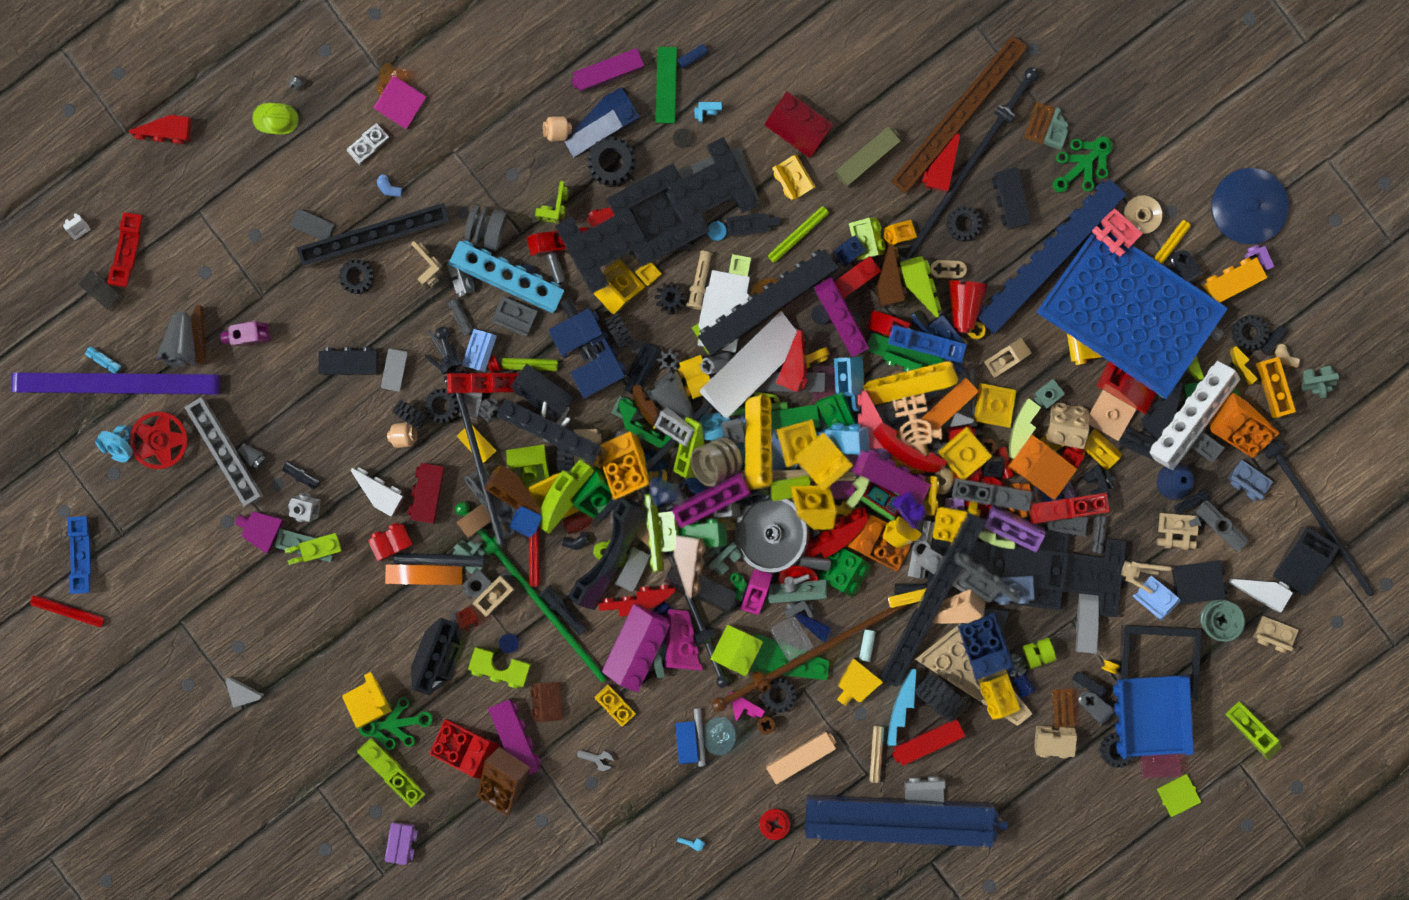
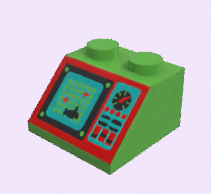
[859,481,901,521]

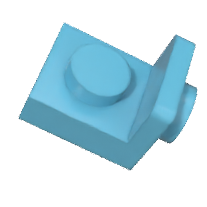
[695,102,722,124]

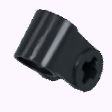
[1170,250,1204,285]
[736,485,771,506]

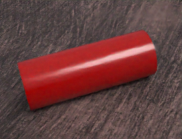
[996,447,1014,479]

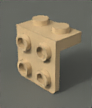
[411,241,443,288]
[1046,402,1089,449]

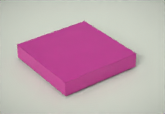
[373,76,426,129]

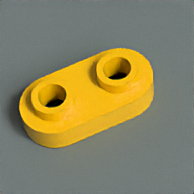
[806,347,830,369]

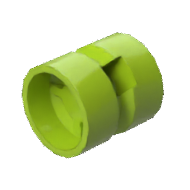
[1022,637,1056,670]

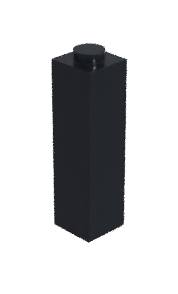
[664,563,737,612]

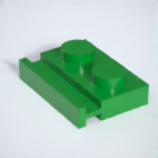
[816,392,858,428]

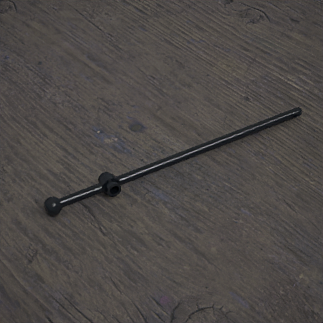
[905,67,1039,258]
[435,327,505,546]
[591,399,715,527]
[1248,402,1374,596]
[640,486,731,688]

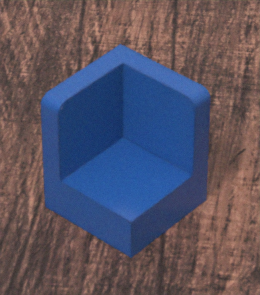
[509,506,542,537]

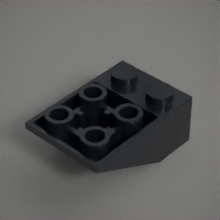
[1272,527,1339,596]

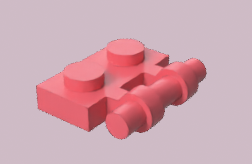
[1092,208,1143,257]

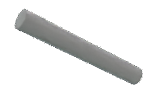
[694,708,706,766]

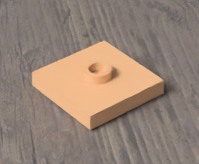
[1089,390,1136,441]

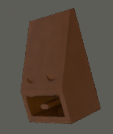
[875,244,907,308]
[477,747,530,816]

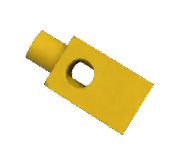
[837,658,882,706]

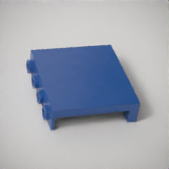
[1114,675,1193,759]

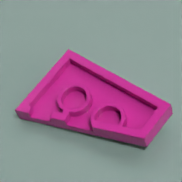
[665,609,702,671]

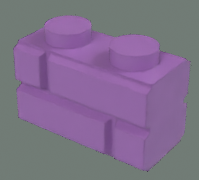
[385,821,418,865]

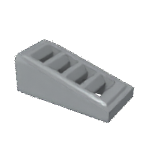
[655,407,694,446]

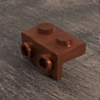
[530,682,563,722]

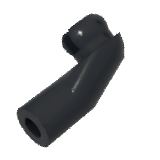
[562,532,590,550]

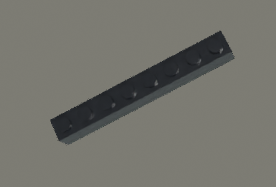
[297,203,451,268]
[698,249,838,357]

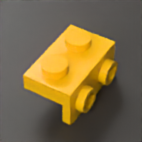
[772,154,815,201]

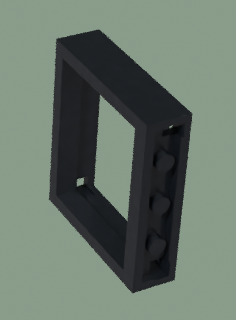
[1119,625,1201,703]

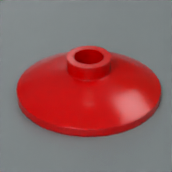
[779,566,818,584]

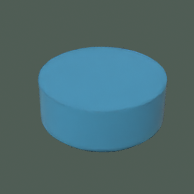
[707,221,726,241]

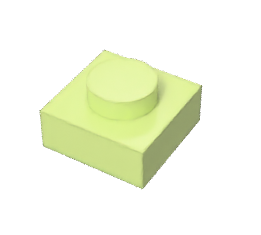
[729,254,751,277]

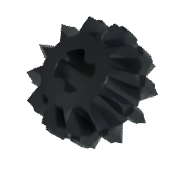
[654,282,687,315]

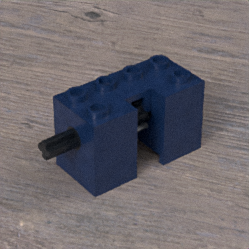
[548,298,627,400]

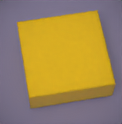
[635,262,662,287]

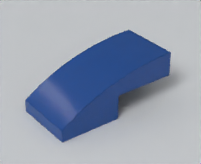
[675,721,698,764]

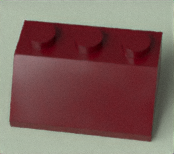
[764,91,833,159]

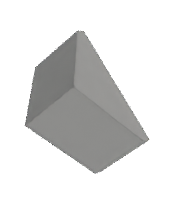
[225,677,264,708]

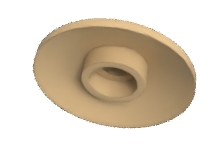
[1124,196,1162,234]

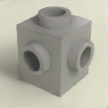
[288,493,321,522]

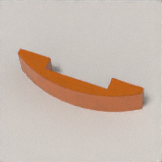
[385,564,463,585]

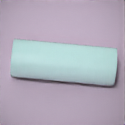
[859,629,876,662]

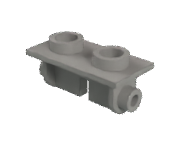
[447,260,475,297]

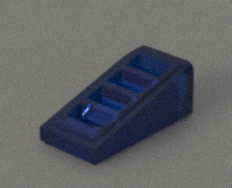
[795,613,831,643]

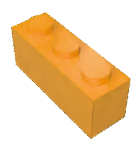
[1203,257,1267,303]
[1256,357,1296,418]

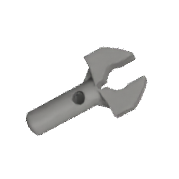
[577,750,614,771]

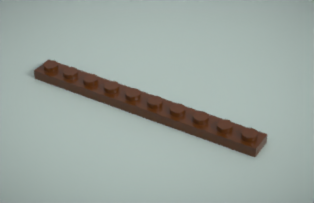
[891,36,1027,194]

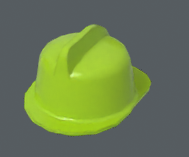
[253,103,299,134]

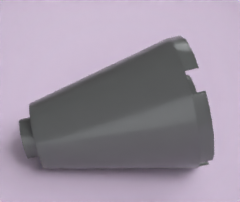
[156,312,196,367]
[646,371,695,421]

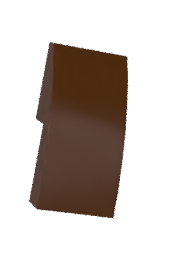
[632,385,660,426]

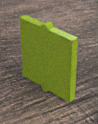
[1157,774,1201,817]

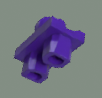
[892,492,927,529]

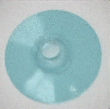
[703,717,736,756]

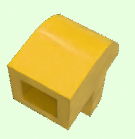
[883,516,922,548]

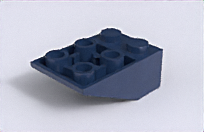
[958,613,1016,683]

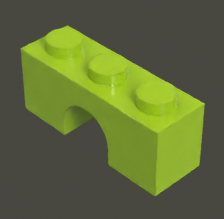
[468,647,531,689]

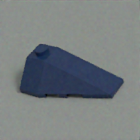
[564,87,640,158]

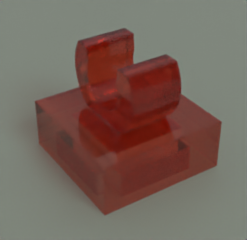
[455,605,479,631]

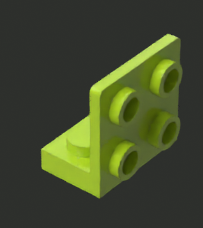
[535,181,569,224]

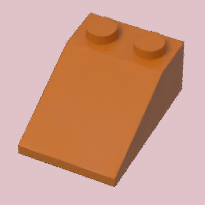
[1007,435,1077,500]

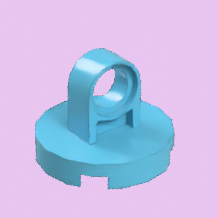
[699,413,730,442]
[95,425,133,462]

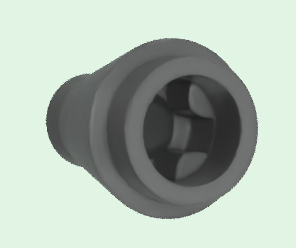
[238,443,267,470]

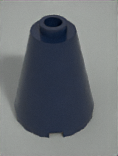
[1157,462,1195,500]

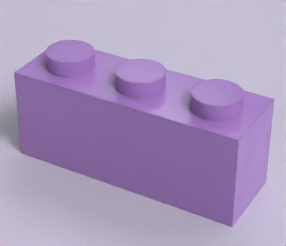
[984,505,1045,552]

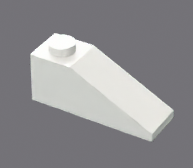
[1228,579,1293,612]

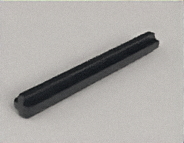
[393,553,486,567]

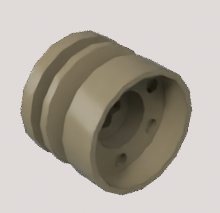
[691,437,742,486]

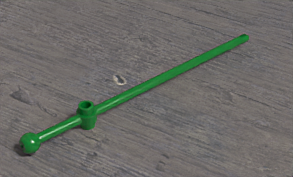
[455,501,606,682]

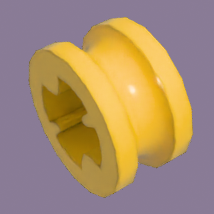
[968,322,985,339]
[1101,660,1120,675]

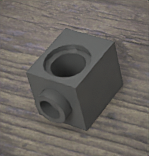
[462,570,493,600]

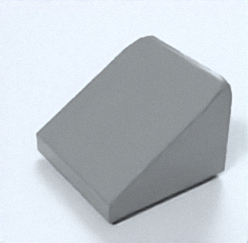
[949,413,974,427]

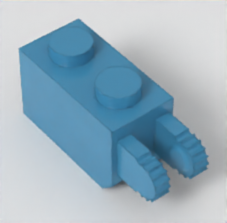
[834,357,864,411]
[816,423,870,454]

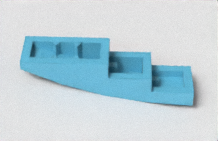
[887,668,916,746]

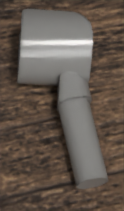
[784,574,810,592]

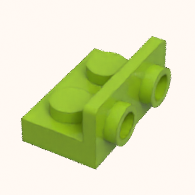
[849,218,886,261]

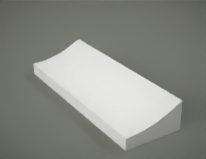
[699,311,806,419]

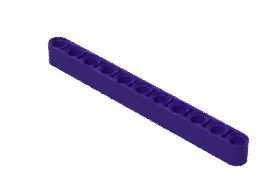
[11,373,220,395]

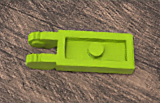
[285,533,342,565]

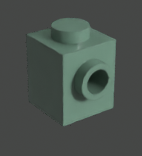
[1033,379,1065,409]

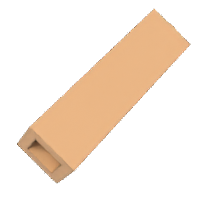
[766,731,836,784]

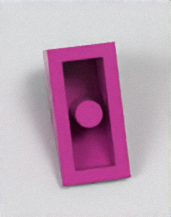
[741,568,772,615]

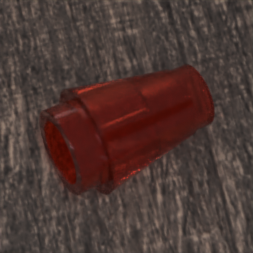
[563,513,592,535]

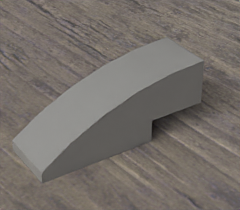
[1075,594,1099,654]

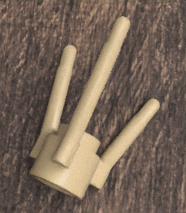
[1121,561,1172,594]

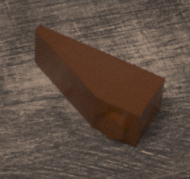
[185,305,207,365]
[484,465,542,514]

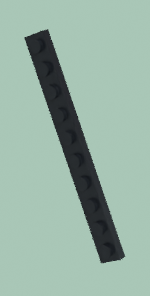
[879,512,986,687]

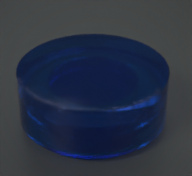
[499,634,519,653]

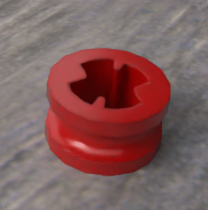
[487,355,500,373]

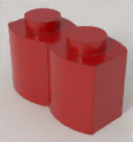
[368,522,413,562]

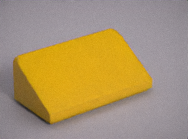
[1084,428,1122,470]

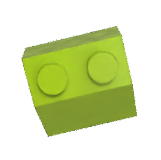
[506,445,550,490]
[710,625,763,677]

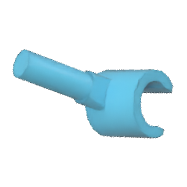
[677,837,706,851]

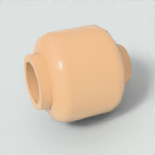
[543,116,572,141]
[387,422,417,448]

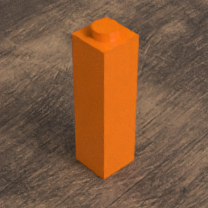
[918,378,979,439]

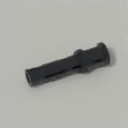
[538,584,588,636]

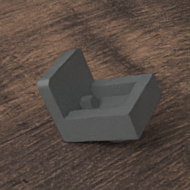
[783,600,814,619]

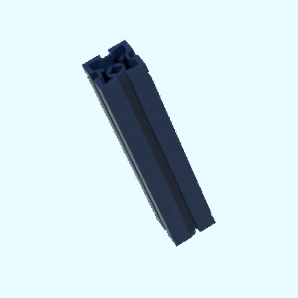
[805,795,1008,847]

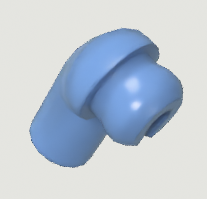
[377,175,402,197]

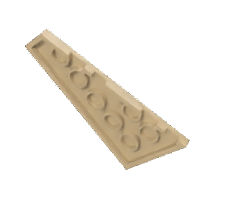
[915,623,1032,726]

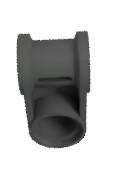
[1078,691,1115,726]

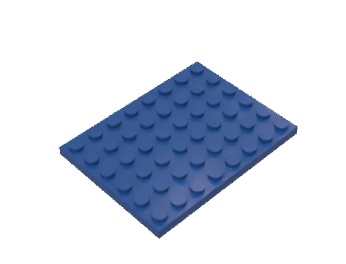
[1037,223,1228,399]

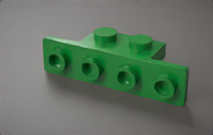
[867,332,943,371]

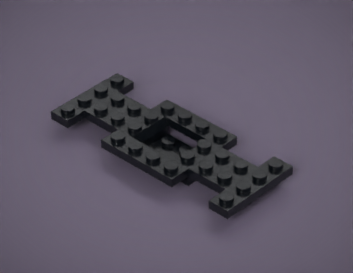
[555,137,760,294]
[926,517,1126,618]

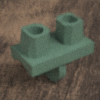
[1301,366,1339,399]
[453,539,489,574]
[708,542,742,575]

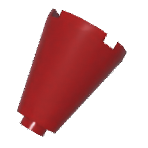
[949,281,987,333]

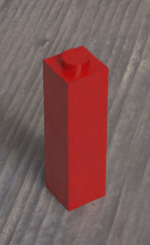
[892,718,965,766]

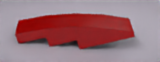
[447,373,519,393]

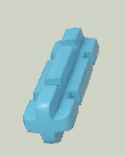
[85,346,121,374]

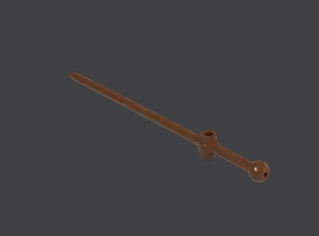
[712,603,913,712]

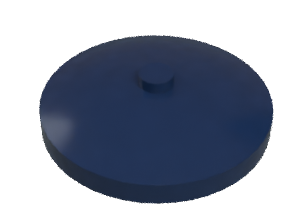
[1211,168,1289,245]

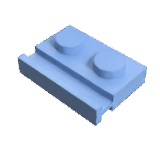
[462,329,497,372]
[1133,576,1181,621]

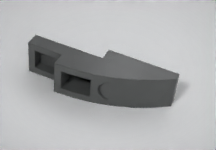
[952,478,1032,511]

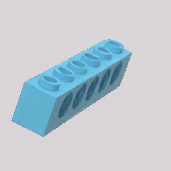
[448,240,564,313]

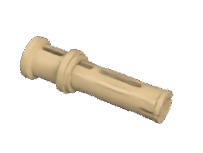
[686,251,712,310]

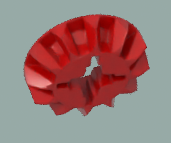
[759,809,790,840]

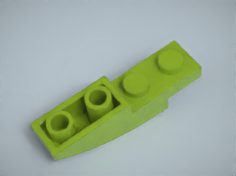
[538,459,594,534]
[357,738,425,808]

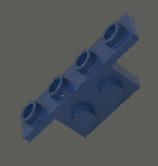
[911,310,968,376]

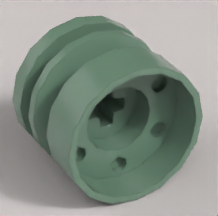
[1200,599,1245,642]

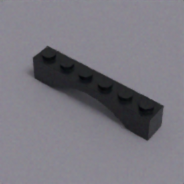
[497,399,609,468]
[568,497,647,610]

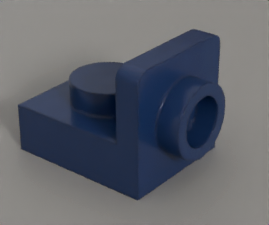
[833,235,866,267]

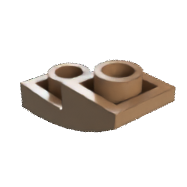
[456,504,491,538]

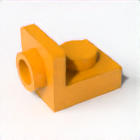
[883,220,917,246]

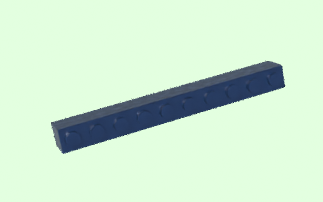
[977,179,1126,335]

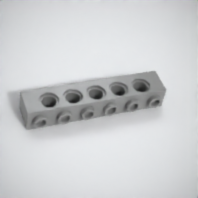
[185,397,264,507]

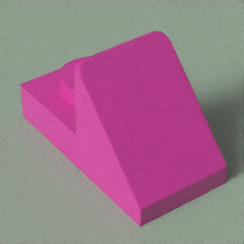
[729,691,765,721]

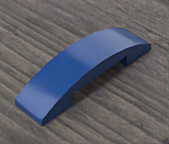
[888,325,967,363]
[67,516,91,594]

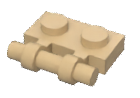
[1157,513,1199,550]

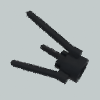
[425,330,461,375]

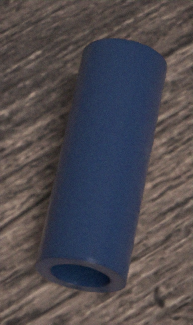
[677,44,709,69]

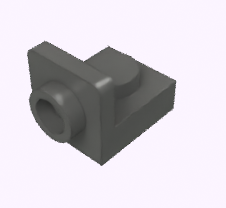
[722,419,745,444]

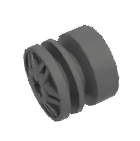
[465,203,508,251]

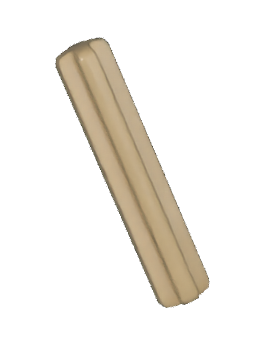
[869,726,884,783]

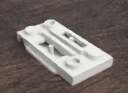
[698,270,750,353]

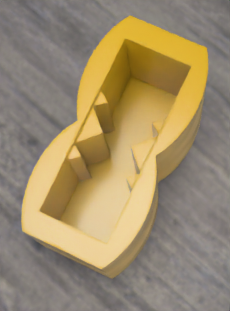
[677,355,710,399]

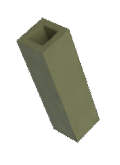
[835,127,900,188]

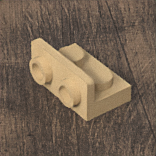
[1253,616,1298,654]

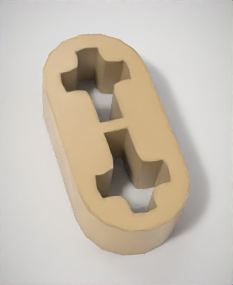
[930,260,967,279]

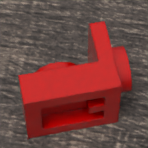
[1061,446,1085,469]

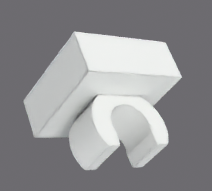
[63,214,91,240]

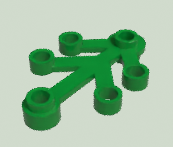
[1052,137,1112,193]
[358,697,433,750]

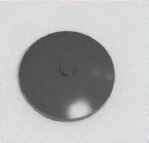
[735,498,809,572]

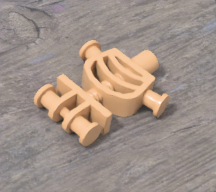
[893,393,942,456]

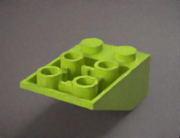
[900,256,941,317]

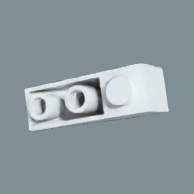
[351,467,404,517]

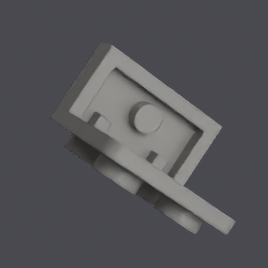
[904,776,945,802]

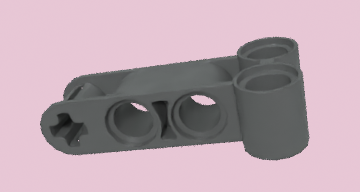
[464,468,516,540]

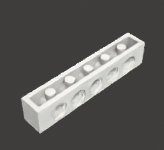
[1149,361,1241,470]

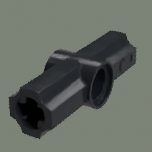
[885,390,943,427]

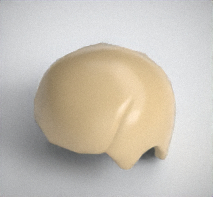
[935,465,955,494]

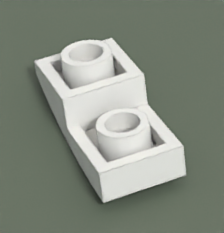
[347,123,389,165]

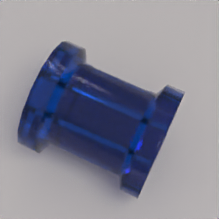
[1012,673,1036,698]

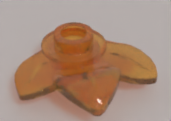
[376,62,409,96]

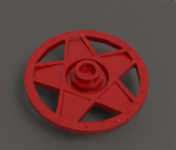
[129,412,188,469]

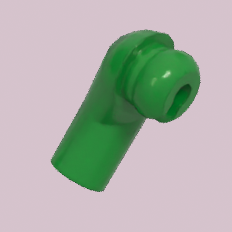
[730,573,748,601]

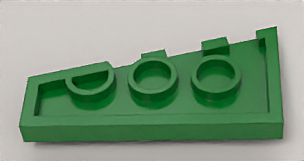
[751,633,829,680]

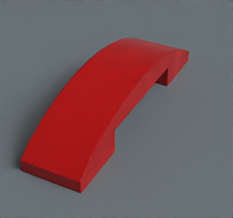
[107,212,142,287]
[873,422,947,473]

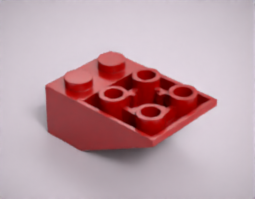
[1096,361,1156,414]
[429,719,500,779]

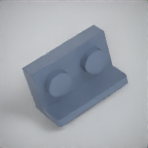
[1227,460,1273,501]
[994,576,1034,605]

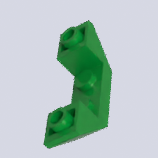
[618,398,680,448]

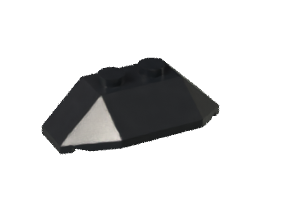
[411,617,464,696]

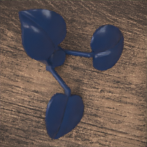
[643,449,712,507]

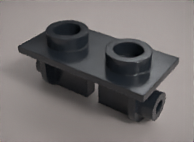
[1119,427,1157,460]

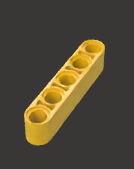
[864,362,958,405]
[745,394,772,489]

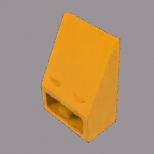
[600,432,649,500]

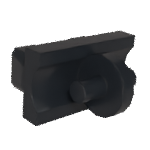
[1083,465,1118,499]

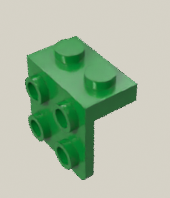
[816,548,872,598]

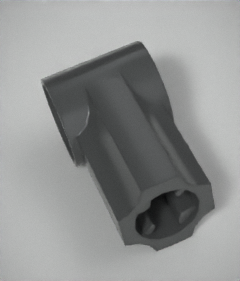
[700,352,732,375]

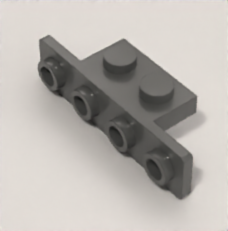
[955,552,1020,603]

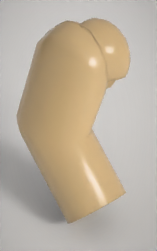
[1275,344,1300,368]

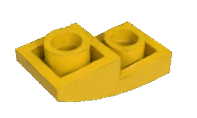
[594,684,636,727]

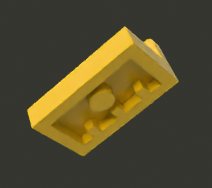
[980,674,1020,719]

